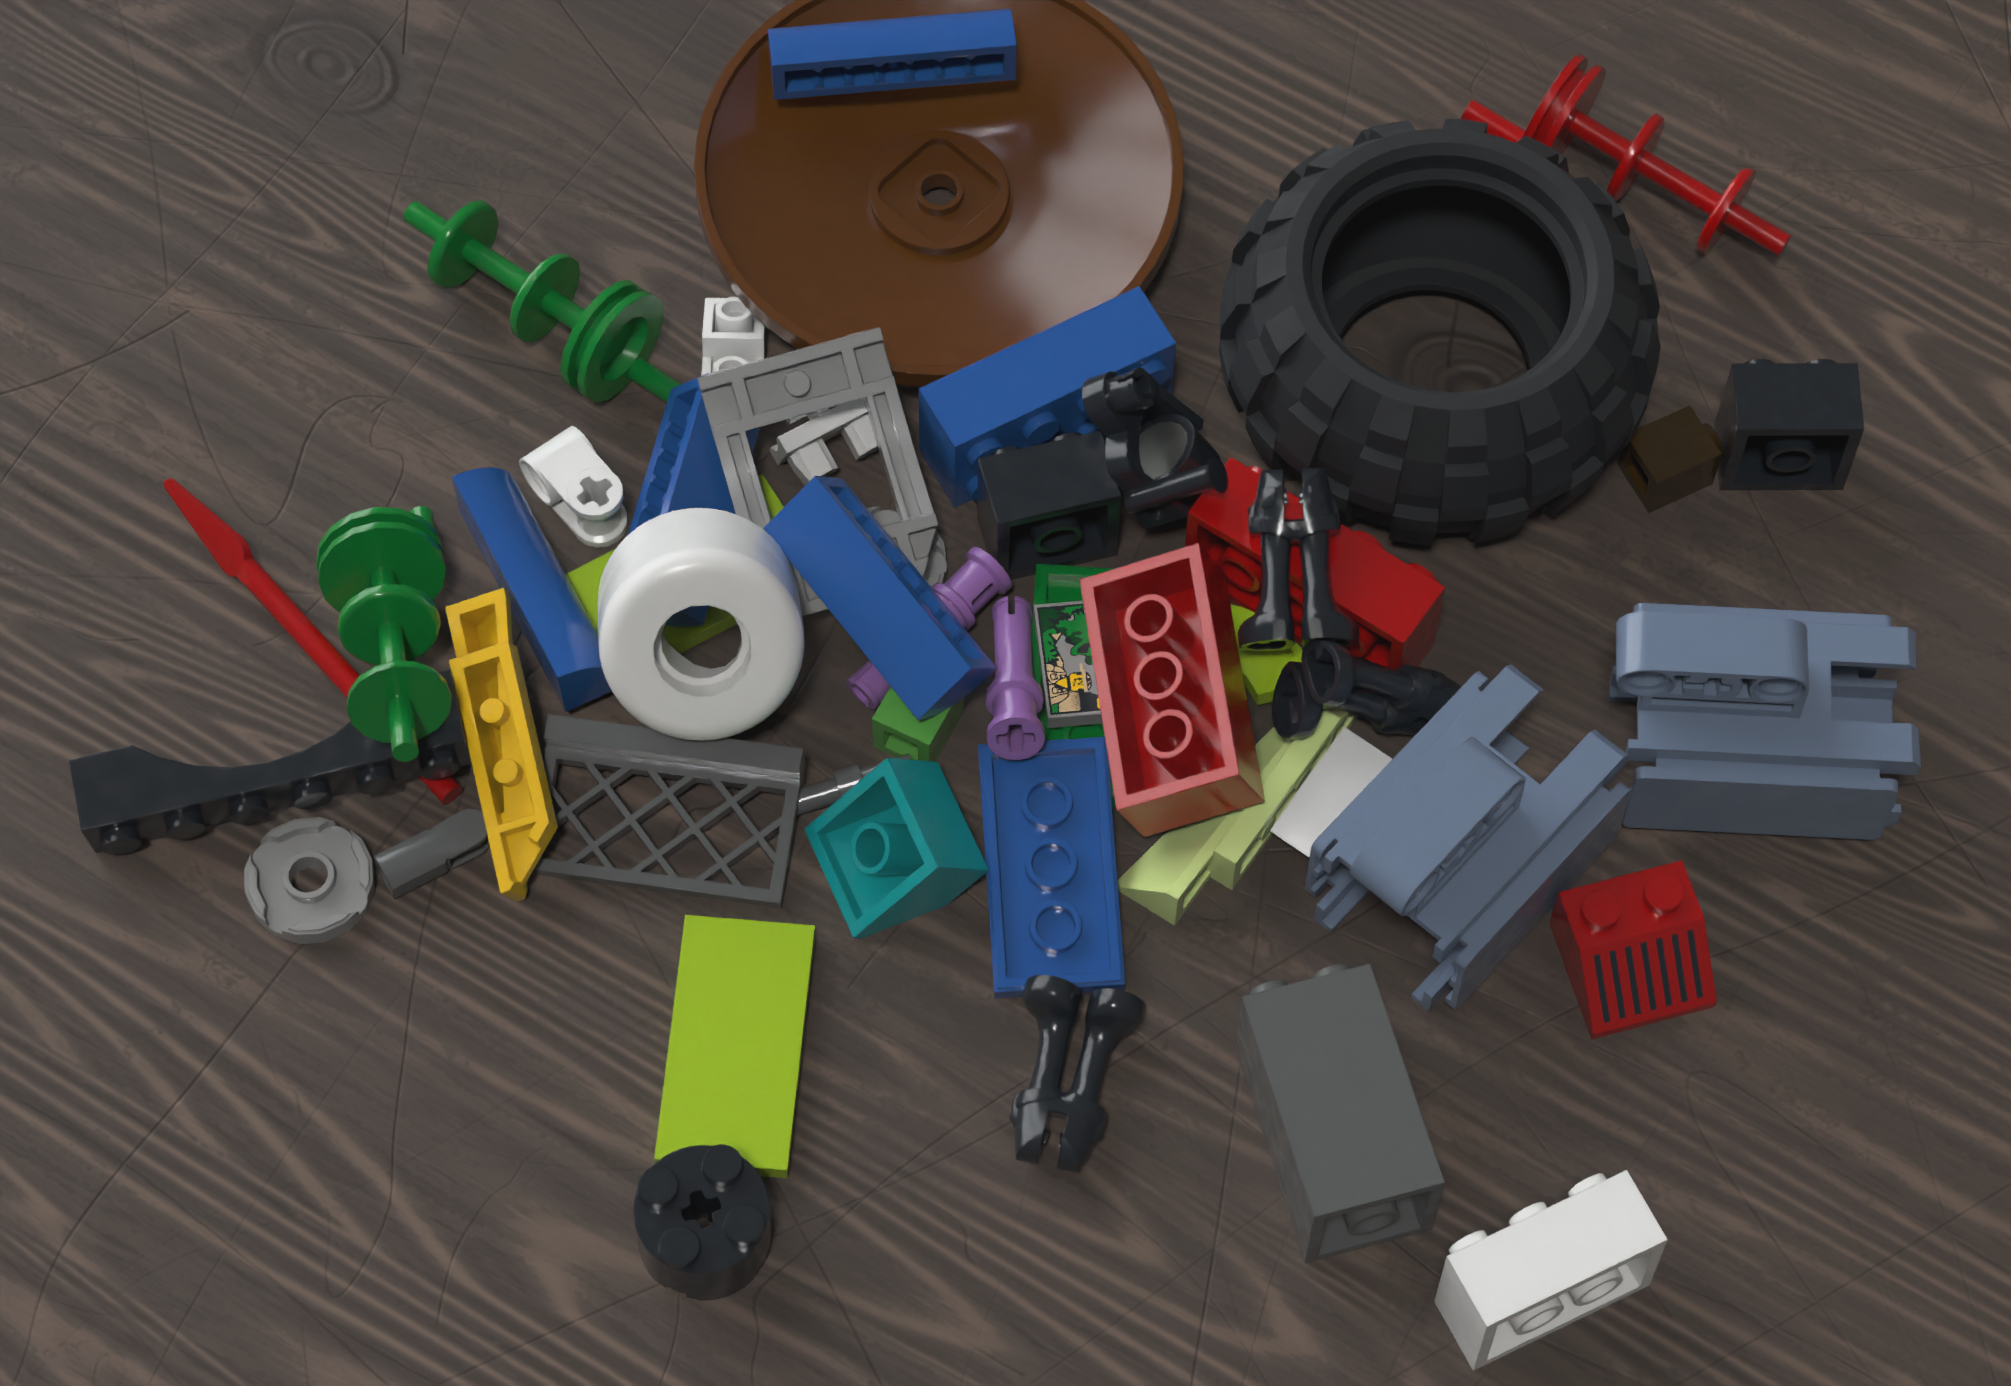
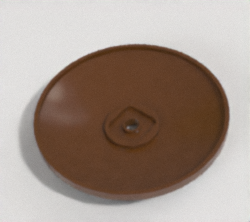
[694,0,1184,387]

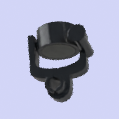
[1082,367,1228,529]

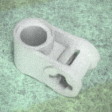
[519,426,628,548]

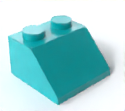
[804,758,989,939]

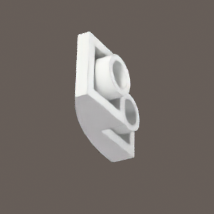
[701,297,766,376]
[1270,727,1392,857]

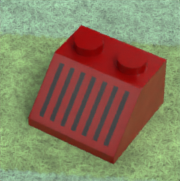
[1549,860,1717,1040]

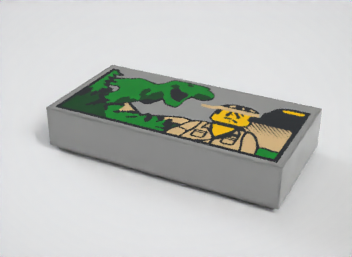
[1033,600,1102,728]

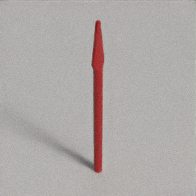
[163,478,462,805]

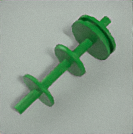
[403,200,681,403]
[316,506,452,762]

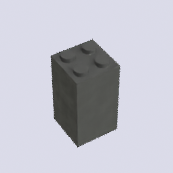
[1235,964,1445,1263]

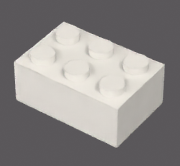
[1434,1170,1668,1371]

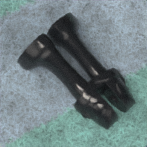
[1238,468,1359,651]
[1272,640,1461,740]
[1009,975,1146,1173]

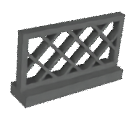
[531,714,807,908]

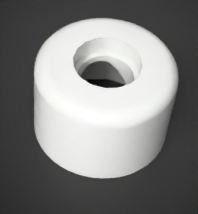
[597,508,805,741]

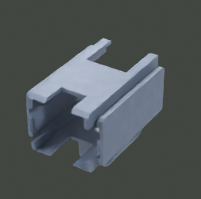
[1609,603,1921,840]
[1304,664,1632,1012]

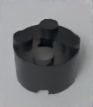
[633,1144,772,1301]

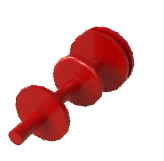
[1461,54,1792,256]

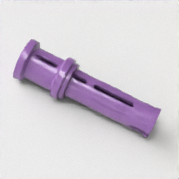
[846,546,1012,710]
[986,596,1045,760]

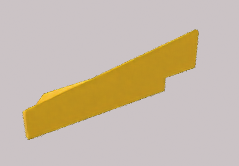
[445,588,558,902]

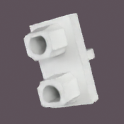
[769,398,879,485]

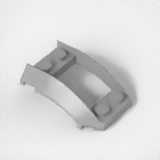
[697,327,938,616]

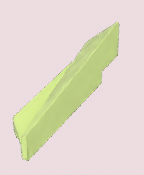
[1117,710,1357,926]

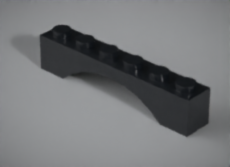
[69,670,472,855]

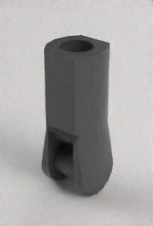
[374,808,490,899]

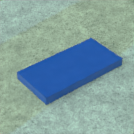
[978,737,1125,999]

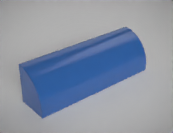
[767,9,1017,100]
[628,373,760,627]
[452,467,612,712]
[764,476,997,720]

